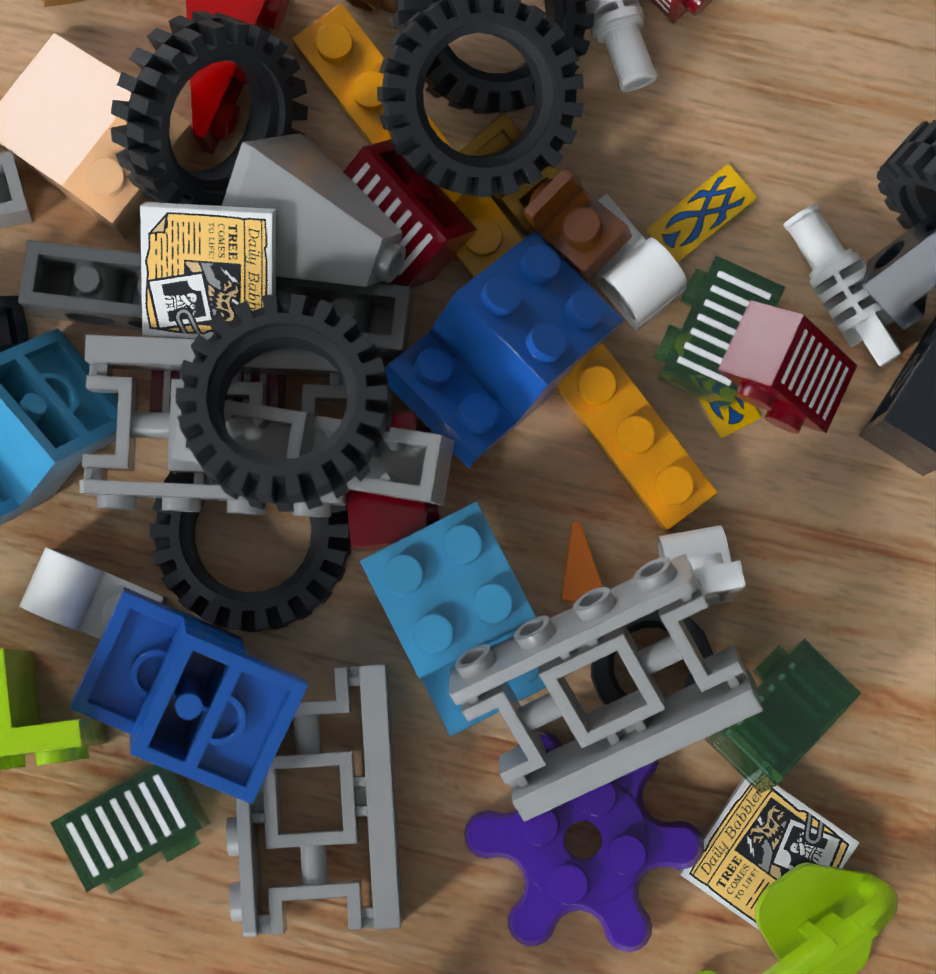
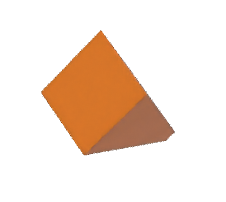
[560,521,602,604]

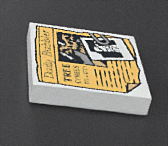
[140,202,276,339]
[679,768,860,930]

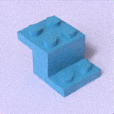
[0,328,118,525]
[360,501,546,737]

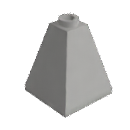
[222,133,406,287]

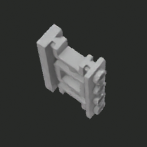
[79,335,348,517]
[449,554,763,822]
[226,665,403,937]

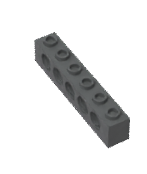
[18,240,413,361]

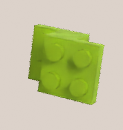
[0,648,107,770]

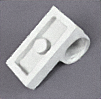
[592,194,687,332]
[657,525,746,606]
[19,547,168,639]

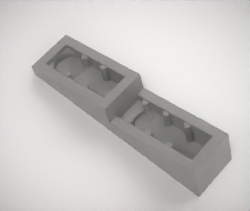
[171,400,455,506]

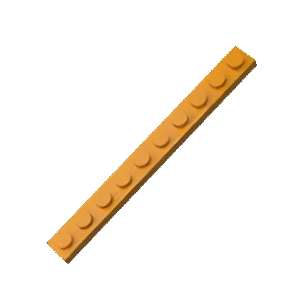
[292,3,718,532]

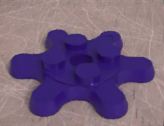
[464,730,704,952]

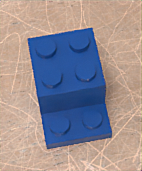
[385,230,624,468]
[70,587,308,805]

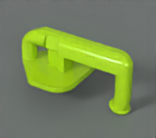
[695,863,898,974]

